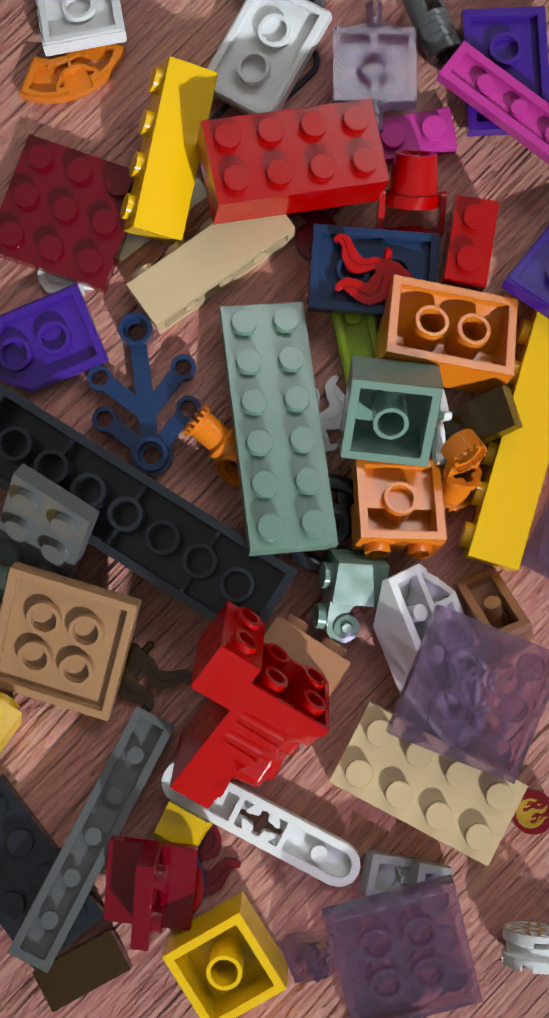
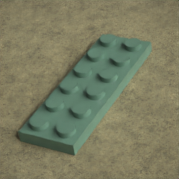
[219,302,338,556]

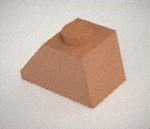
[456,567,538,673]

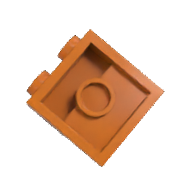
[350,459,447,559]

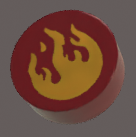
[511,788,549,835]

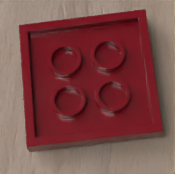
[0,134,134,294]

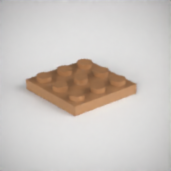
[0,561,142,721]

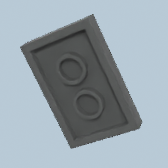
[0,463,100,579]

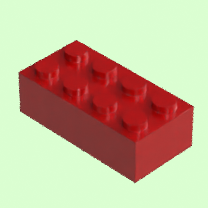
[196,99,390,225]

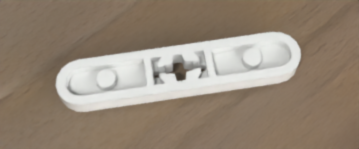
[162,762,361,887]

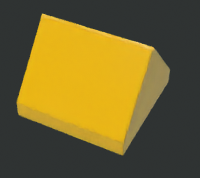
[153,801,212,846]

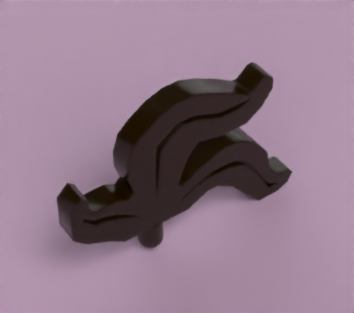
[118,641,192,712]

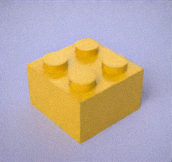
[162,891,288,1018]

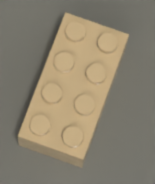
[327,699,528,866]

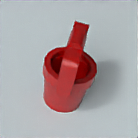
[376,149,447,238]

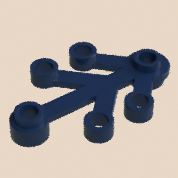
[87,312,201,477]

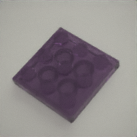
[386,604,549,784]
[321,874,483,1018]

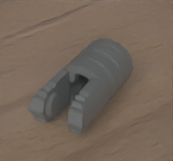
[402,0,462,66]

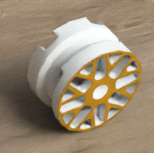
[501,921,549,975]

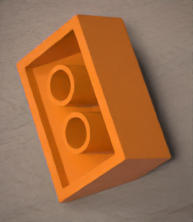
[375,275,518,394]

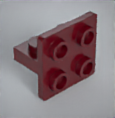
[104,836,199,951]

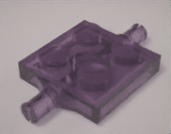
[332,0,417,134]

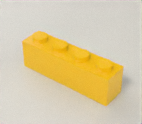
[120,56,218,245]

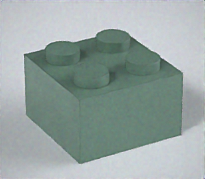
[340,355,443,467]

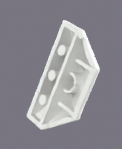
[373,563,487,746]

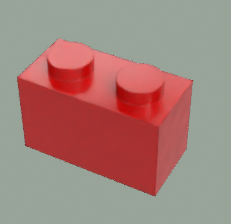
[439,195,499,292]

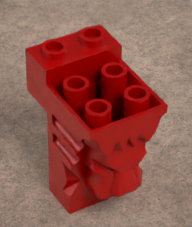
[170,601,329,809]

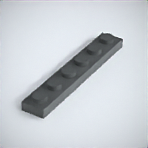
[7,706,175,973]

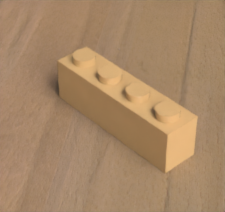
[126,214,295,335]

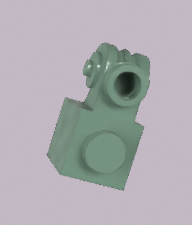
[312,548,390,643]

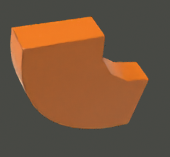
[19,43,127,104]

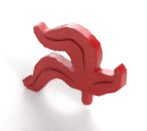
[333,234,413,306]

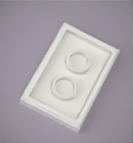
[207,0,332,115]

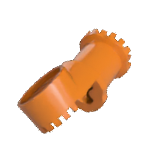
[182,404,240,487]
[441,428,487,513]

